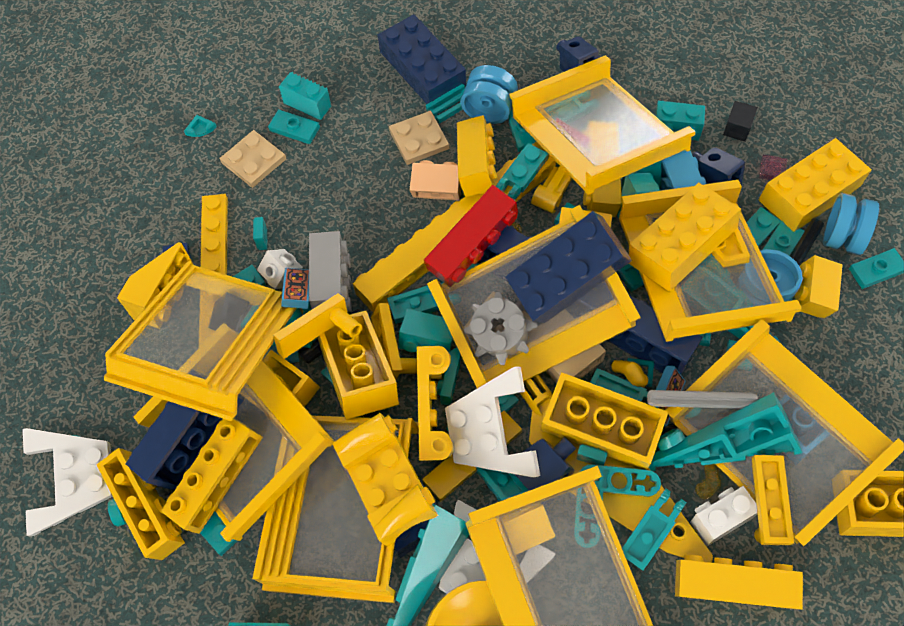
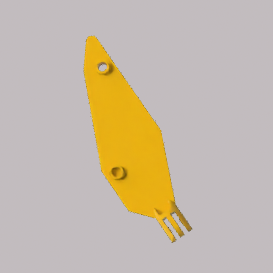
[520,374,713,563]

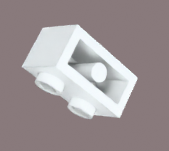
[690,486,757,546]

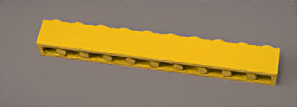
[353,142,556,312]

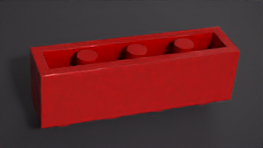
[424,185,518,288]

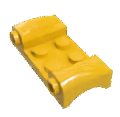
[417,346,454,461]
[332,413,438,547]

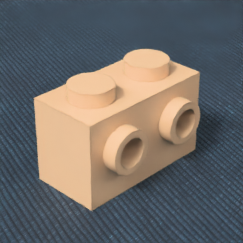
[410,160,462,201]

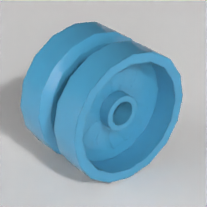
[460,65,518,124]
[823,192,879,255]
[735,249,803,307]

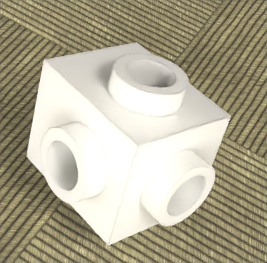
[257,249,303,289]

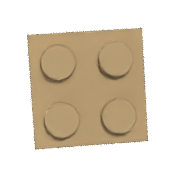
[389,111,449,165]
[220,130,286,188]

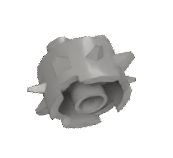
[463,292,538,365]

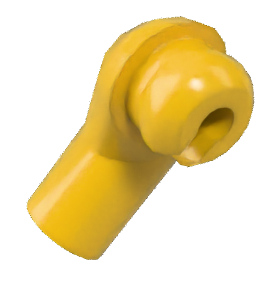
[611,360,648,388]

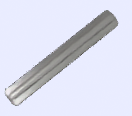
[647,390,758,409]

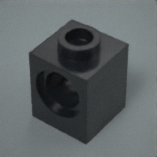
[723,101,758,142]

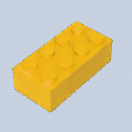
[759,138,872,232]
[629,182,741,292]
[318,310,399,420]
[541,372,668,470]
[832,470,904,537]

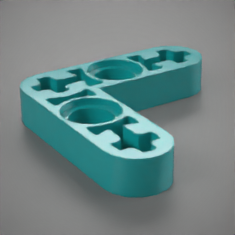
[573,464,661,548]

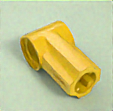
[531,166,572,214]

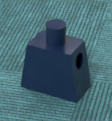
[556,37,599,72]
[692,147,745,192]
[515,436,577,506]

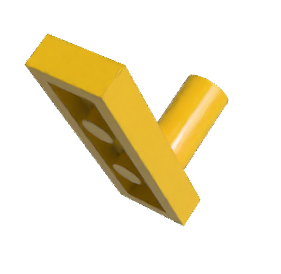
[273,293,362,359]
[371,303,417,380]
[751,455,794,545]

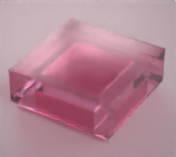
[759,154,787,180]

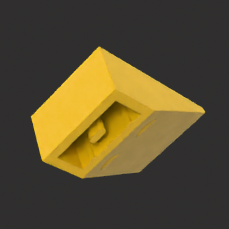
[117,242,194,329]

